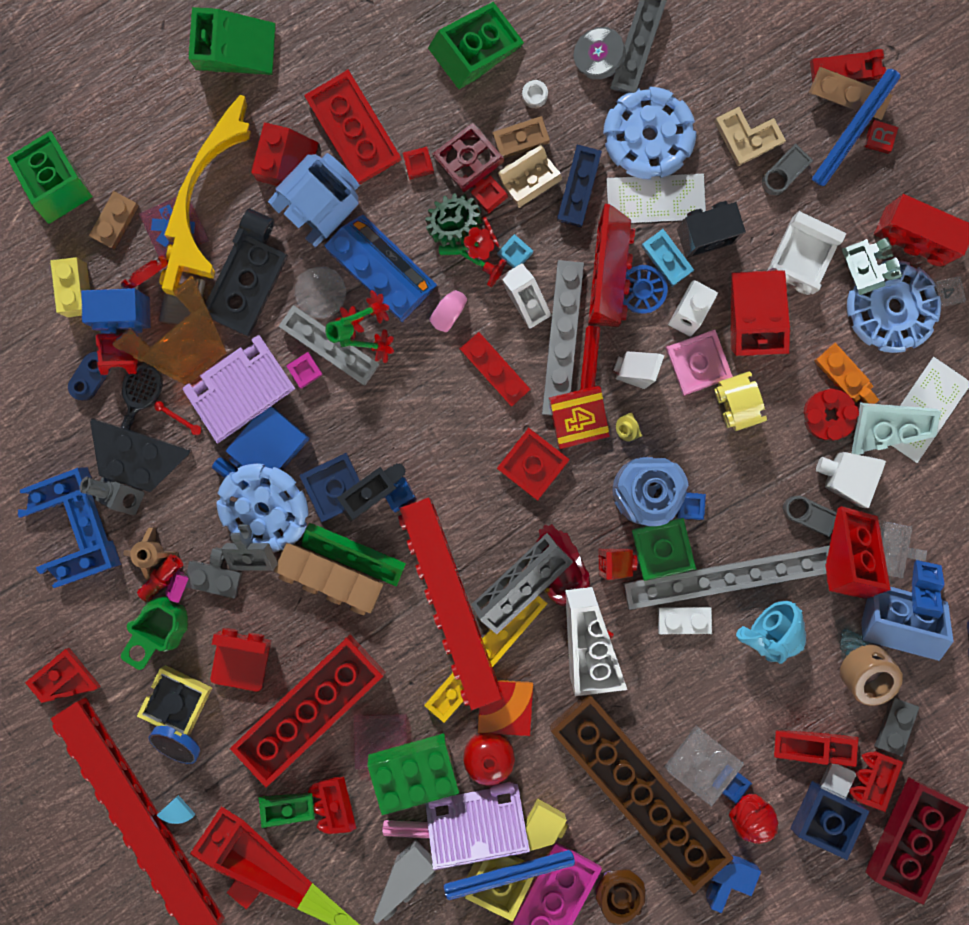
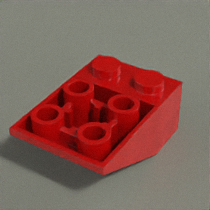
[731,270,790,356]

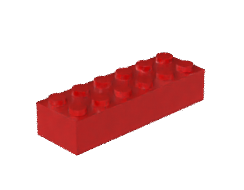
[230,634,386,787]

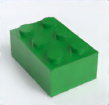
[367,733,459,815]

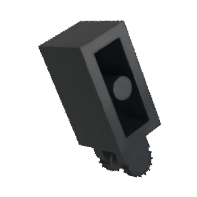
[335,463,406,522]

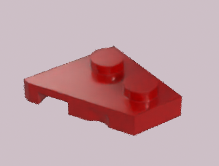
[25,648,101,703]

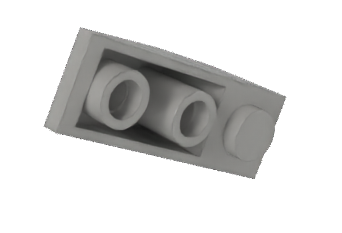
[373,839,436,924]

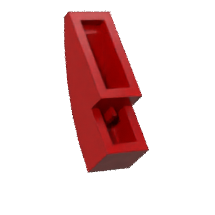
[774,730,859,767]

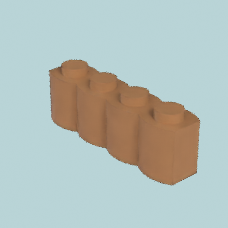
[274,543,385,615]

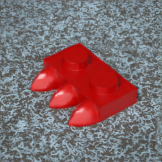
[849,751,903,812]
[308,777,356,834]

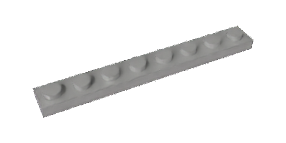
[623,546,829,610]

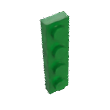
[301,522,406,587]

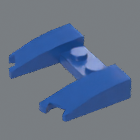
[18,467,121,588]

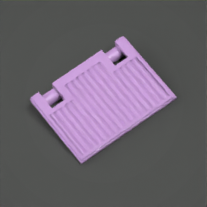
[183,335,295,444]
[425,782,530,870]

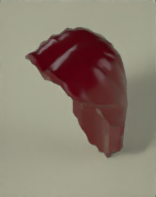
[536,524,590,606]

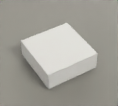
[820,763,856,797]

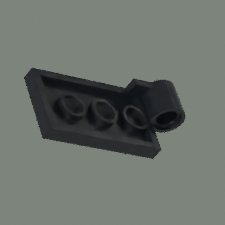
[200,208,288,337]

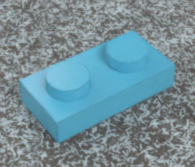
[641,229,694,287]

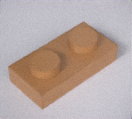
[493,116,550,158]
[89,191,139,250]

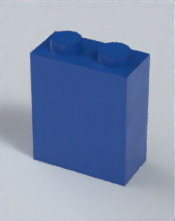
[226,406,310,485]

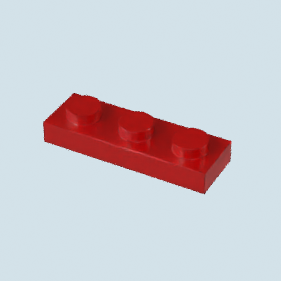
[460,332,531,407]

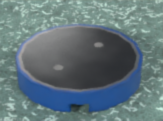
[148,726,200,764]

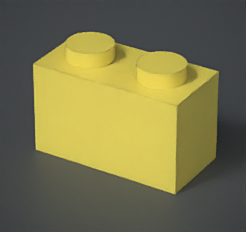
[51,257,90,317]

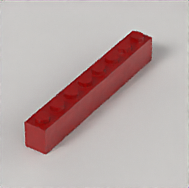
[398,497,503,710]

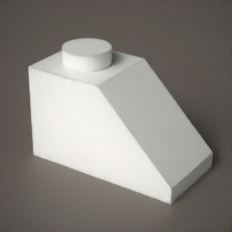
[500,263,552,329]

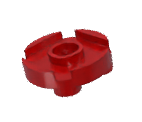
[804,388,859,441]

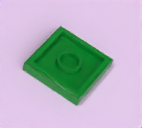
[632,518,696,581]

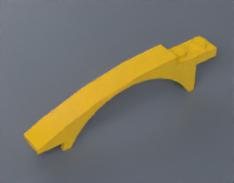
[160,95,251,296]

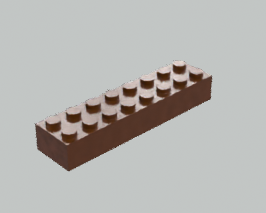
[549,694,734,894]

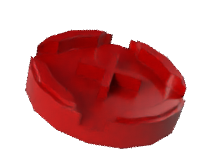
[120,255,169,289]

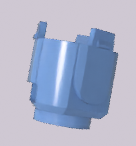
[268,153,360,247]
[612,457,689,526]

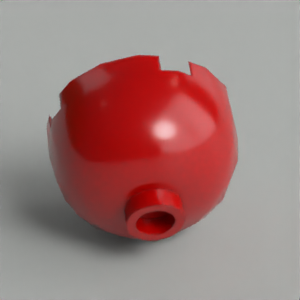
[463,733,515,786]

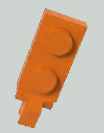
[814,342,879,404]

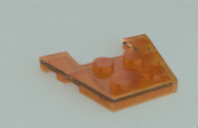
[112,276,227,385]

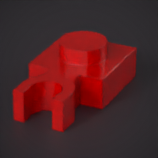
[463,174,508,214]

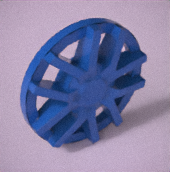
[623,265,668,314]

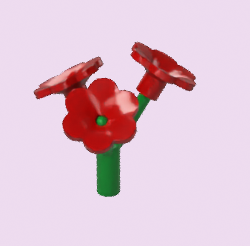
[439,217,507,288]

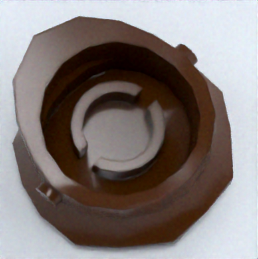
[596,869,645,925]

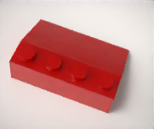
[588,204,635,327]

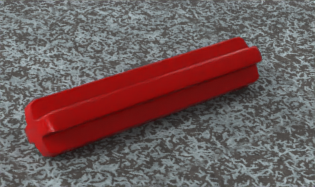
[580,326,600,390]

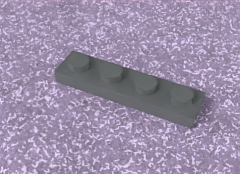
[610,0,667,94]

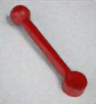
[154,401,202,435]

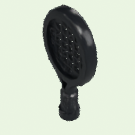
[120,362,163,430]

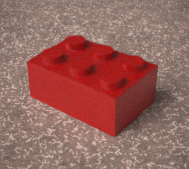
[873,194,969,266]

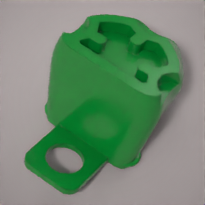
[121,596,188,670]

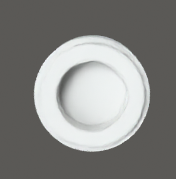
[522,80,548,108]

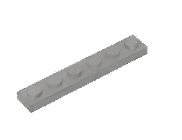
[542,260,584,416]

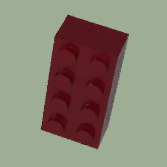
[865,777,969,905]

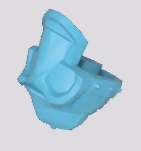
[736,601,806,664]

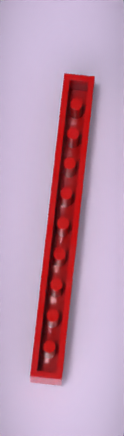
[51,697,225,925]

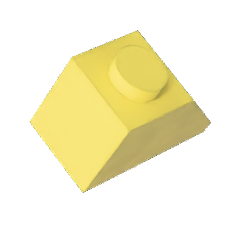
[517,799,568,855]

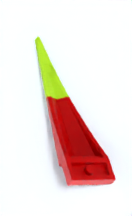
[190,806,360,925]

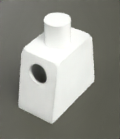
[668,280,718,337]
[816,452,886,508]

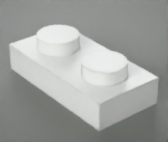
[658,607,712,634]

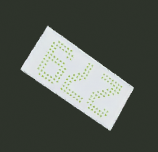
[607,174,706,223]
[891,357,969,463]

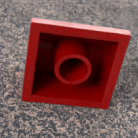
[251,122,319,186]

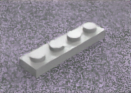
[279,305,379,386]

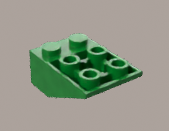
[188,7,276,75]

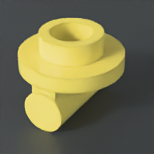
[616,413,642,441]

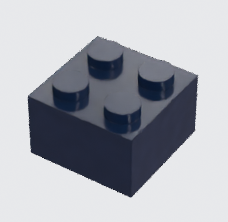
[790,781,870,860]

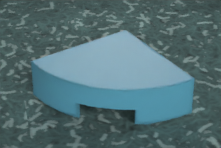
[157,795,196,824]

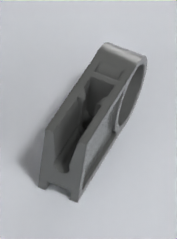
[762,143,813,196]
[783,496,836,537]

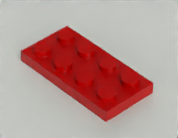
[304,69,402,185]

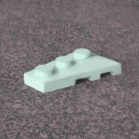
[851,403,941,455]

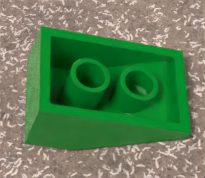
[428,1,524,89]
[7,131,93,224]

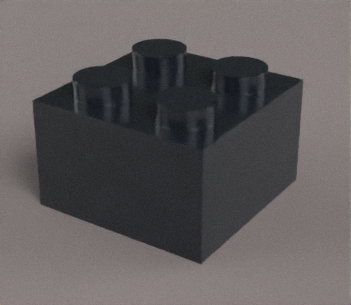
[677,201,746,259]

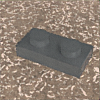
[874,697,919,756]

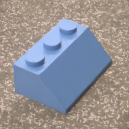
[862,587,954,661]

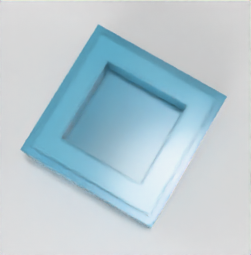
[497,234,534,269]

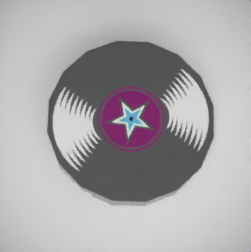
[573,27,626,79]

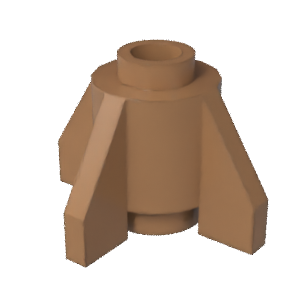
[123,527,178,580]

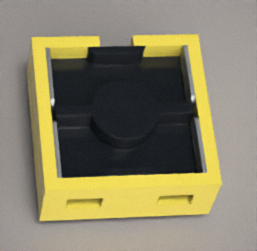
[137,665,212,737]

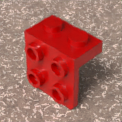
[210,628,272,692]

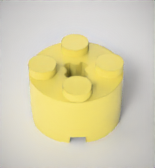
[714,371,767,431]

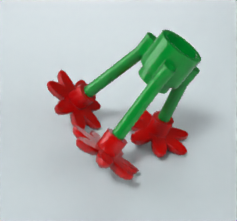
[325,290,394,363]

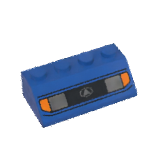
[324,215,437,322]

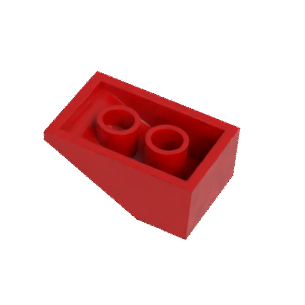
[825,506,891,599]

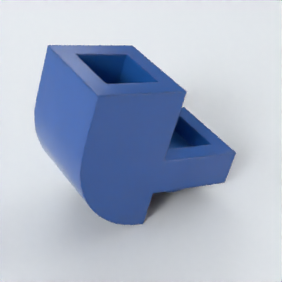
[706,856,761,913]

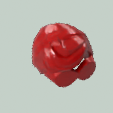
[728,793,779,844]

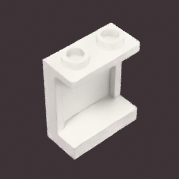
[767,211,846,295]

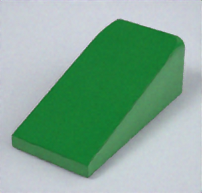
[258,793,315,828]

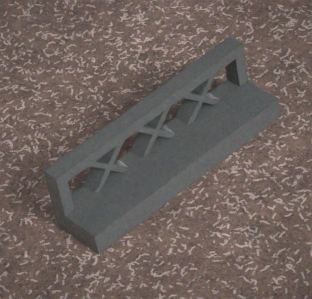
[471,533,573,634]

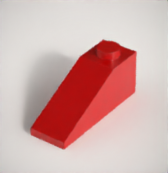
[598,549,637,580]

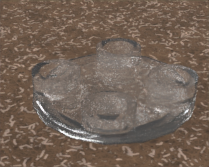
[295,267,346,318]

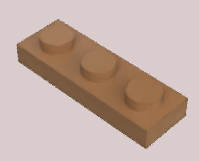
[809,67,893,120]

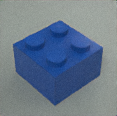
[81,288,151,334]

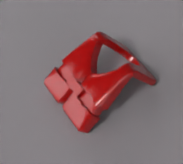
[96,333,139,375]

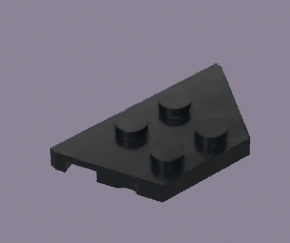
[90,418,191,492]

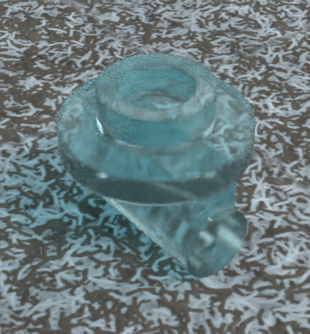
[839,628,869,656]

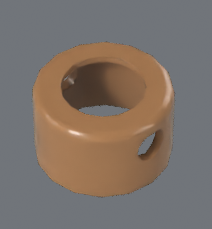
[840,645,903,706]

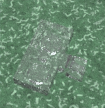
[881,522,927,578]

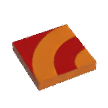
[478,680,533,736]

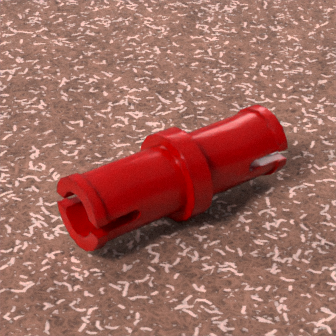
[137,554,183,602]

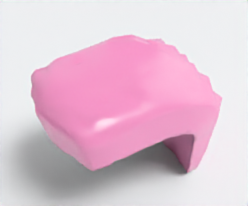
[430,290,467,332]

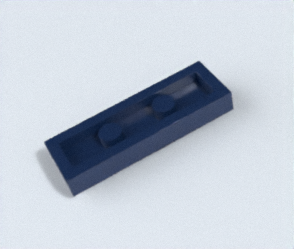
[557,144,602,228]

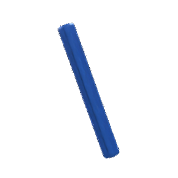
[812,68,901,186]
[444,850,575,900]

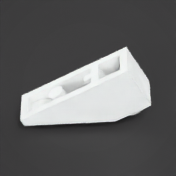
[613,352,664,389]

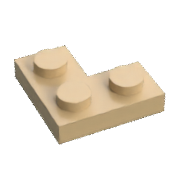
[714,107,786,167]

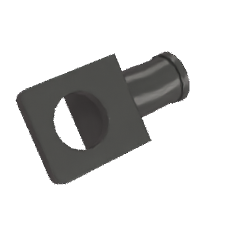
[80,477,145,515]

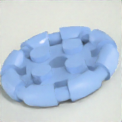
[603,87,696,179]
[847,260,941,353]
[216,464,308,552]

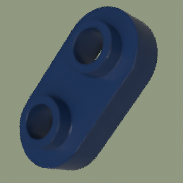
[68,352,111,401]

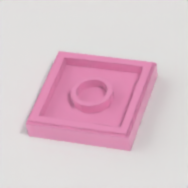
[665,330,733,396]

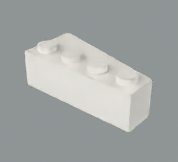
[566,587,627,696]

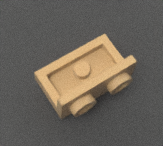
[498,145,562,208]

